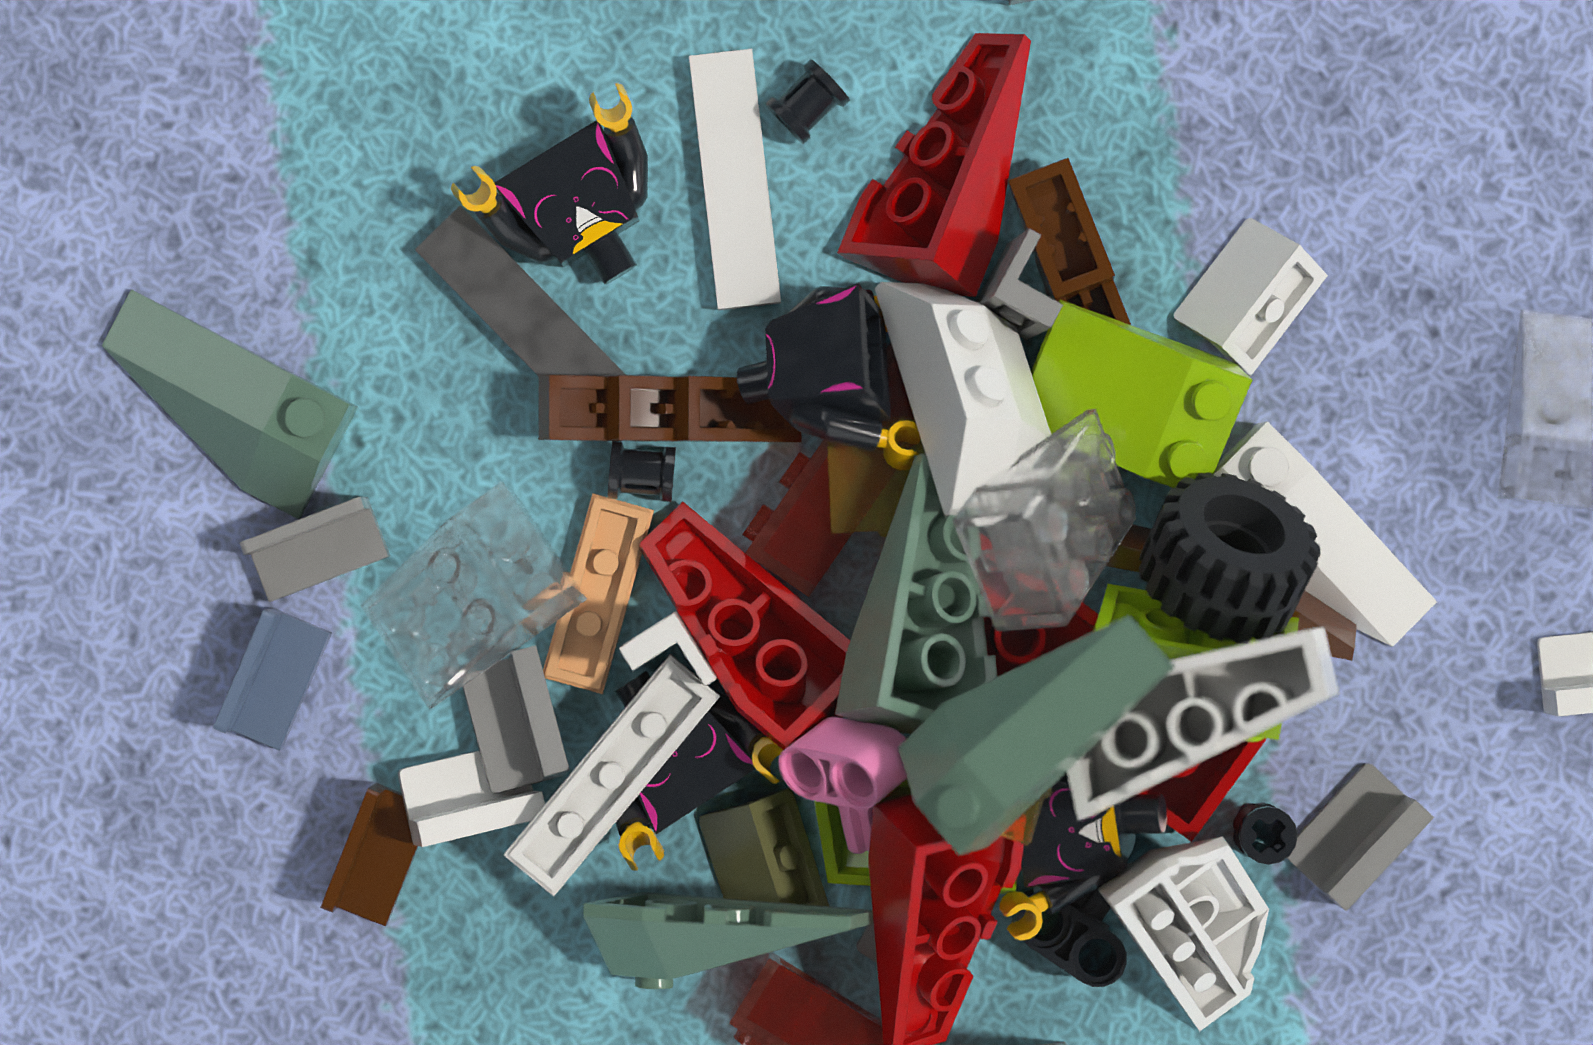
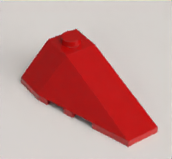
[837,33,1031,297]
[639,502,850,750]
[868,794,1028,1045]

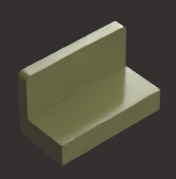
[699,788,829,906]

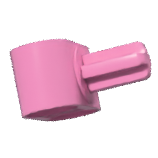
[779,717,907,854]

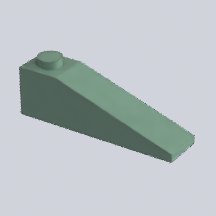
[102,289,358,519]
[835,454,997,734]
[898,616,1175,855]
[583,892,874,989]

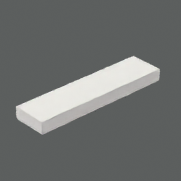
[689,49,781,311]
[504,654,720,896]

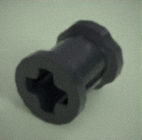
[765,59,850,144]
[608,441,676,502]
[1233,803,1298,865]

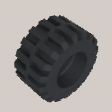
[1139,473,1321,643]

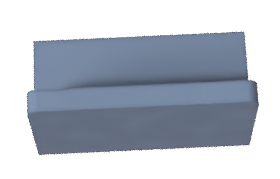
[213,608,332,751]

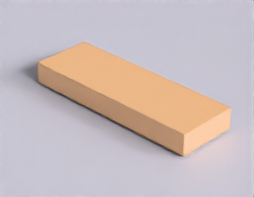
[543,493,655,694]

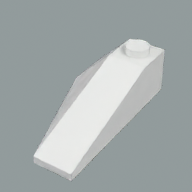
[1213,421,1437,647]

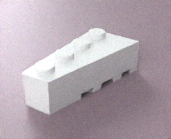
[1067,628,1339,821]

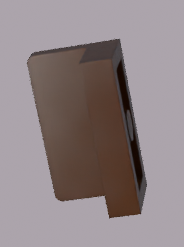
[320,783,419,926]

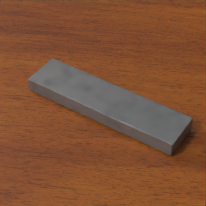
[415,205,626,376]

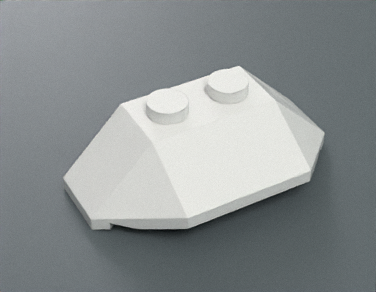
[875,282,1053,515]
[1097,837,1269,1031]

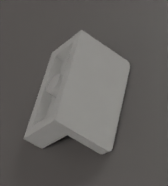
[976,228,1063,340]
[239,497,390,602]
[460,645,570,794]
[1287,763,1434,911]

